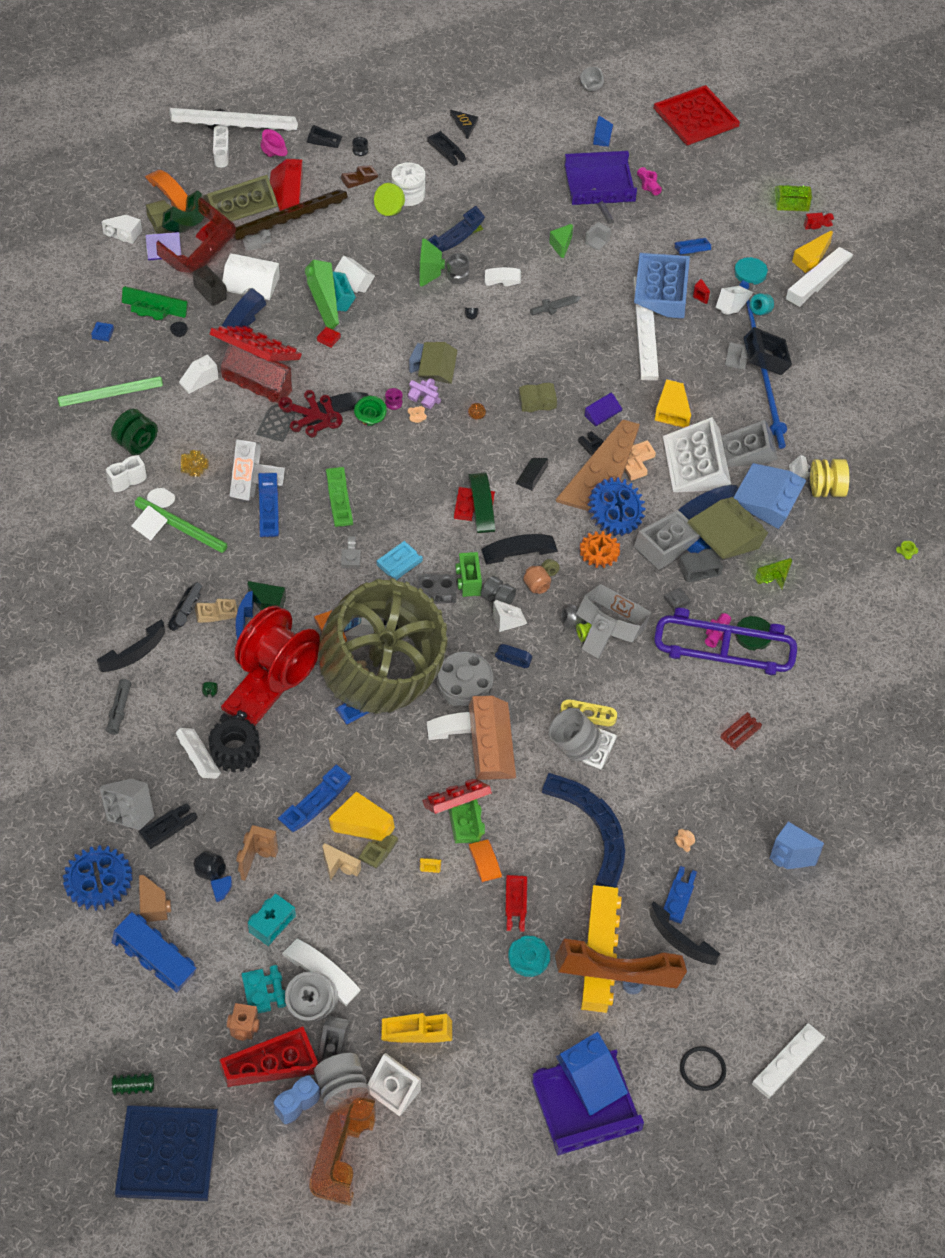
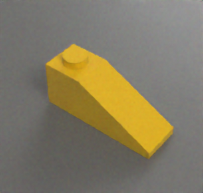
[792,231,833,273]

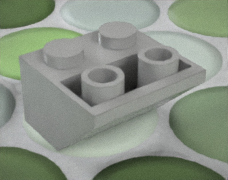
[100,779,155,830]

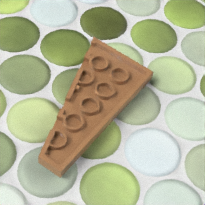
[556,420,640,516]

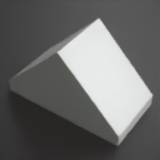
[493,600,527,632]

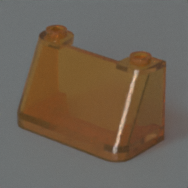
[309,1097,376,1206]

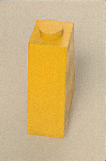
[655,379,691,428]
[329,792,395,841]

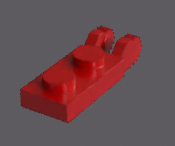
[505,875,527,932]

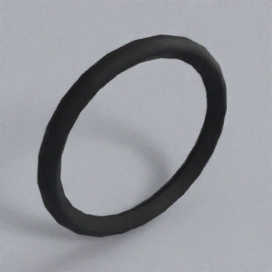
[680,1046,726,1091]

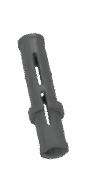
[106,679,132,735]

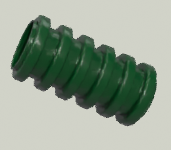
[112,1072,154,1096]

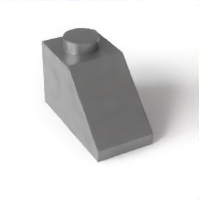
[317,1016,350,1064]

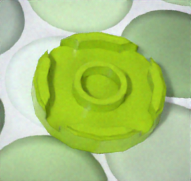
[374,183,405,216]

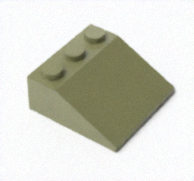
[687,497,768,559]

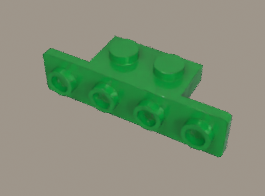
[122,286,188,320]

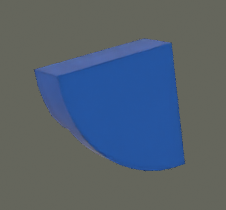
[210,876,232,902]

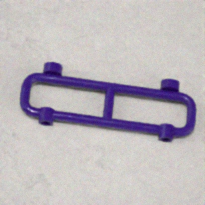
[654,608,797,676]

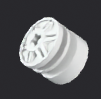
[392,163,425,206]

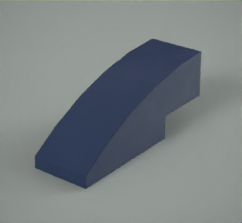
[222,288,267,328]

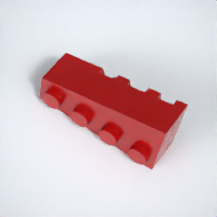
[219,1027,318,1087]

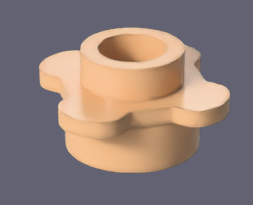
[408,406,427,423]
[674,829,695,852]

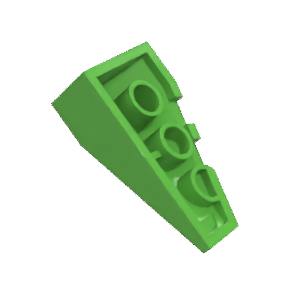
[305,259,339,329]

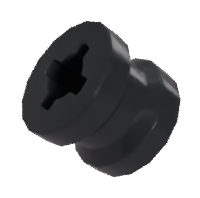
[352,137,368,156]

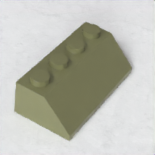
[203,175,278,226]

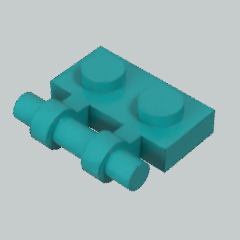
[241,965,286,1014]

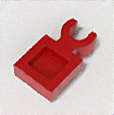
[804,212,834,230]

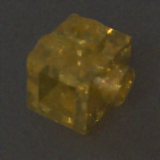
[181,450,209,476]

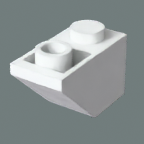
[102,215,142,244]

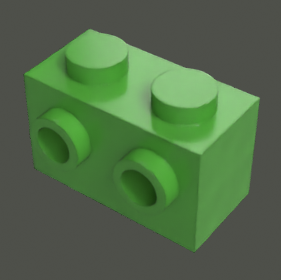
[455,552,482,597]

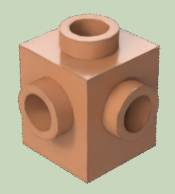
[227,1003,260,1041]

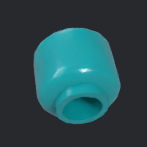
[749,293,774,315]

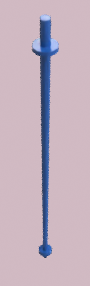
[739,280,787,449]

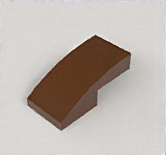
[341,165,378,188]

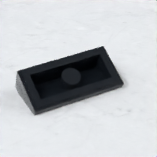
[516,458,548,491]

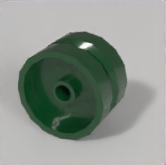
[111,408,158,455]

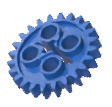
[587,477,646,536]
[63,845,133,911]

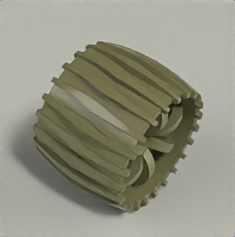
[318,578,448,714]

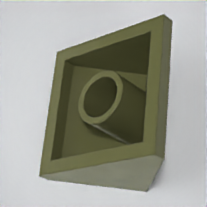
[418,342,458,384]

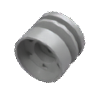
[548,708,602,761]
[314,1053,370,1110]

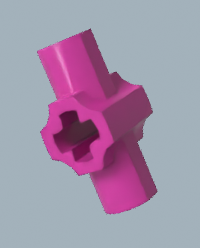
[637,167,662,196]
[705,613,731,648]

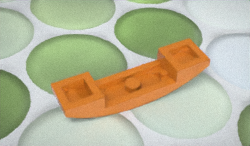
[145,170,188,212]

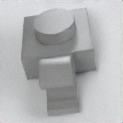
[242,230,272,251]
[341,536,361,569]

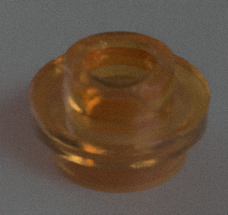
[468,403,486,419]

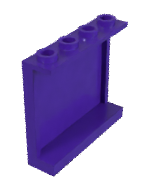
[564,151,637,205]
[531,1049,644,1156]

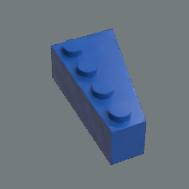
[111,912,196,992]

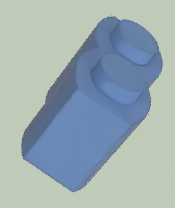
[274,1075,320,1124]

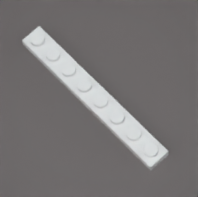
[169,108,298,131]
[633,277,659,380]

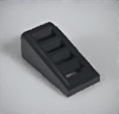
[307,125,343,148]

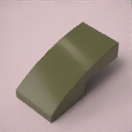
[358,834,398,869]

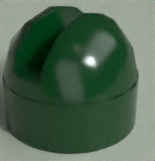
[202,682,218,698]

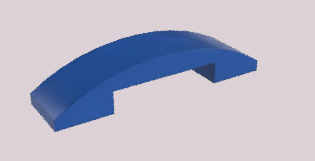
[258,473,279,537]
[236,591,254,641]
[278,764,351,833]

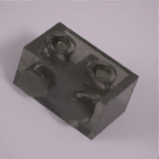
[192,265,227,306]

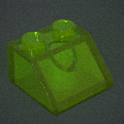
[775,185,812,212]

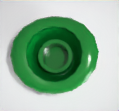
[354,395,387,426]

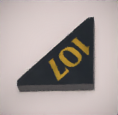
[450,110,478,139]

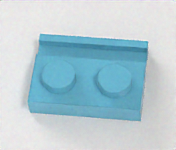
[377,541,423,580]

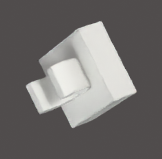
[789,455,810,479]

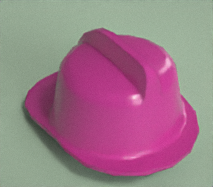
[260,129,288,157]

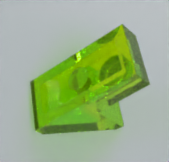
[755,558,793,590]

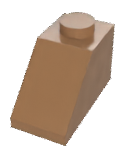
[139,875,171,922]

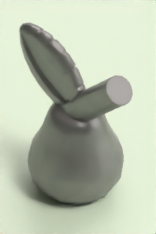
[561,603,602,628]

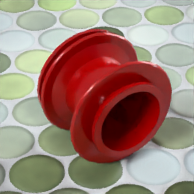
[235,606,320,693]

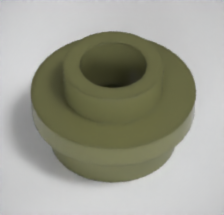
[541,559,560,576]

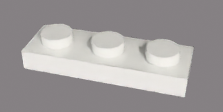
[176,728,221,779]

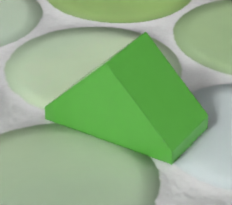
[549,224,573,258]

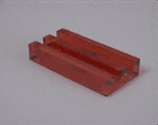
[720,712,762,750]

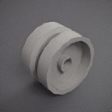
[285,972,338,1021]

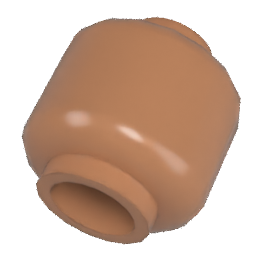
[523,566,551,594]

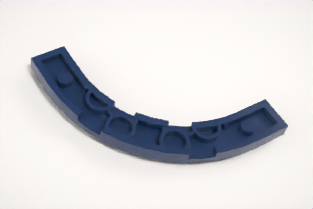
[542,773,625,888]

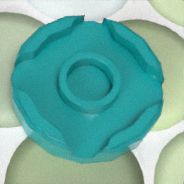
[734,257,768,285]
[508,936,550,977]

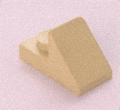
[322,843,361,880]

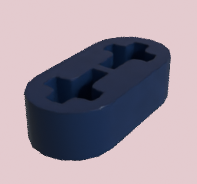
[495,644,533,668]

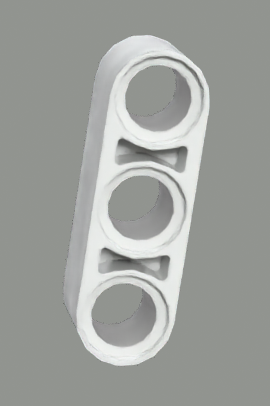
[213,125,229,168]

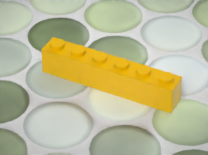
[581,885,622,1013]

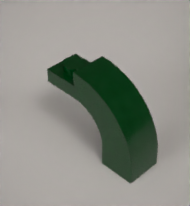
[162,190,206,233]

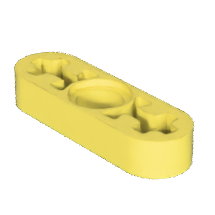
[560,700,617,727]

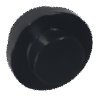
[170,322,188,337]

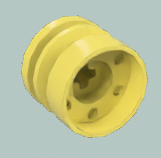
[810,459,849,497]

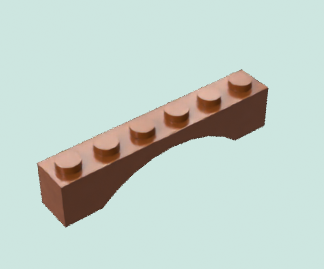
[555,938,687,989]

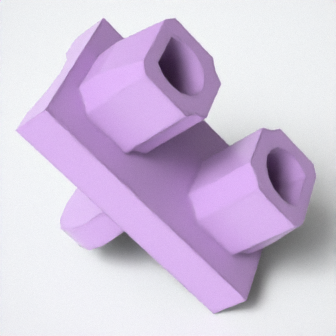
[407,378,441,409]

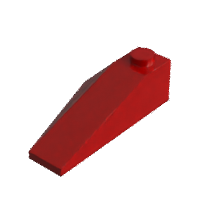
[270,159,303,211]

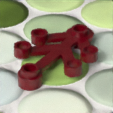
[278,390,343,438]

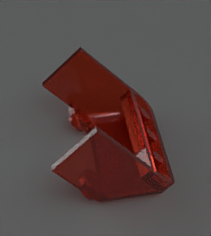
[156,197,236,274]

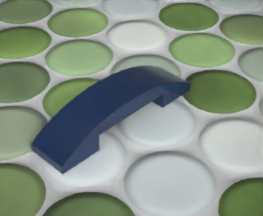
[428,206,485,252]
[678,485,739,520]

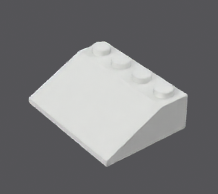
[663,417,731,492]

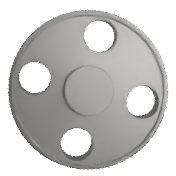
[437,652,493,706]

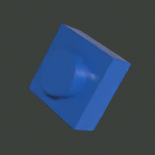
[91,322,114,342]

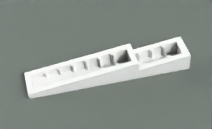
[786,247,853,307]

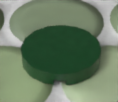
[735,616,772,651]

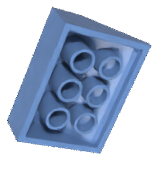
[634,253,690,318]

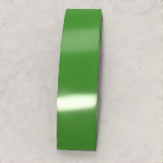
[326,467,353,527]

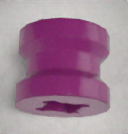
[385,388,403,410]

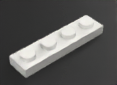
[752,1023,825,1099]

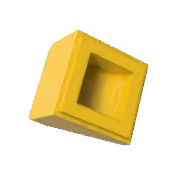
[420,857,442,873]

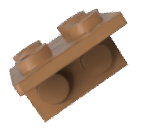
[236,825,278,881]

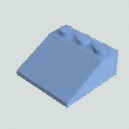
[734,463,806,529]

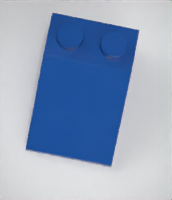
[556,1032,628,1116]

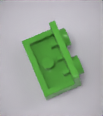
[448,799,485,843]

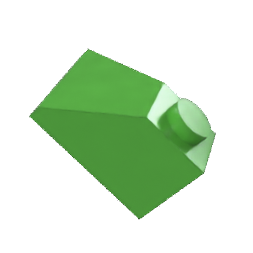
[420,239,445,286]

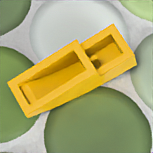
[381,1013,452,1043]

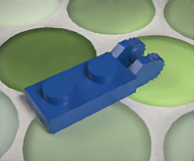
[664,866,697,924]

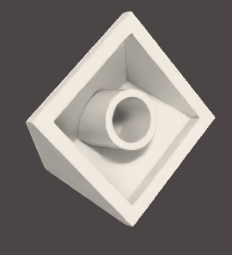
[367,1053,421,1116]

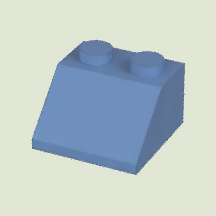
[769,822,824,869]

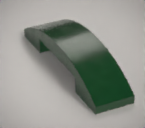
[468,473,495,533]

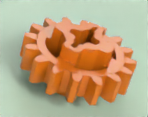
[580,531,620,568]

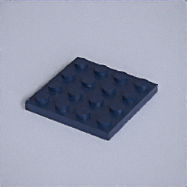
[115,1105,218,1201]

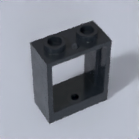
[743,327,792,375]

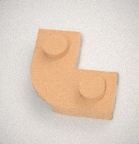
[624,440,656,481]

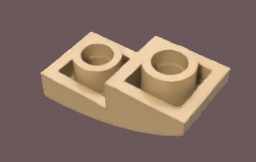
[195,599,237,623]

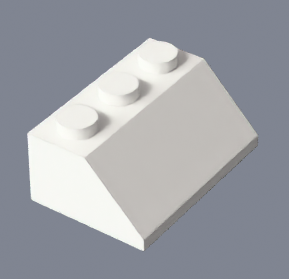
[221,253,280,300]

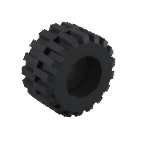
[208,717,260,772]

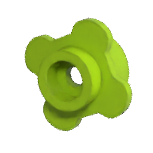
[896,541,918,560]

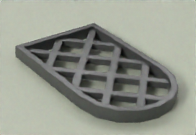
[256,404,295,442]

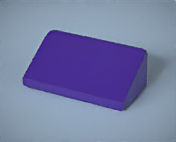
[584,392,622,426]

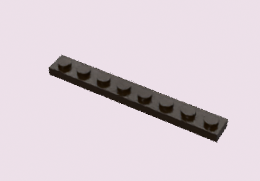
[227,189,348,240]

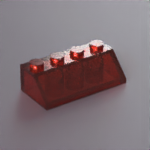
[221,344,292,403]

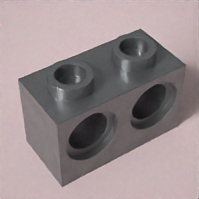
[418,574,456,604]

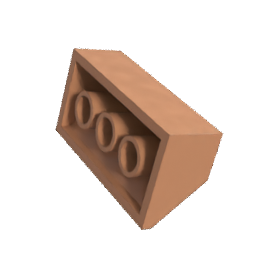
[469,696,516,780]

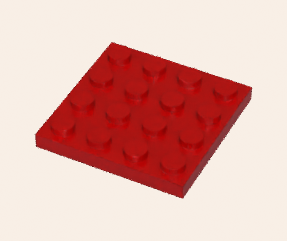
[653,85,740,145]
[209,326,302,361]

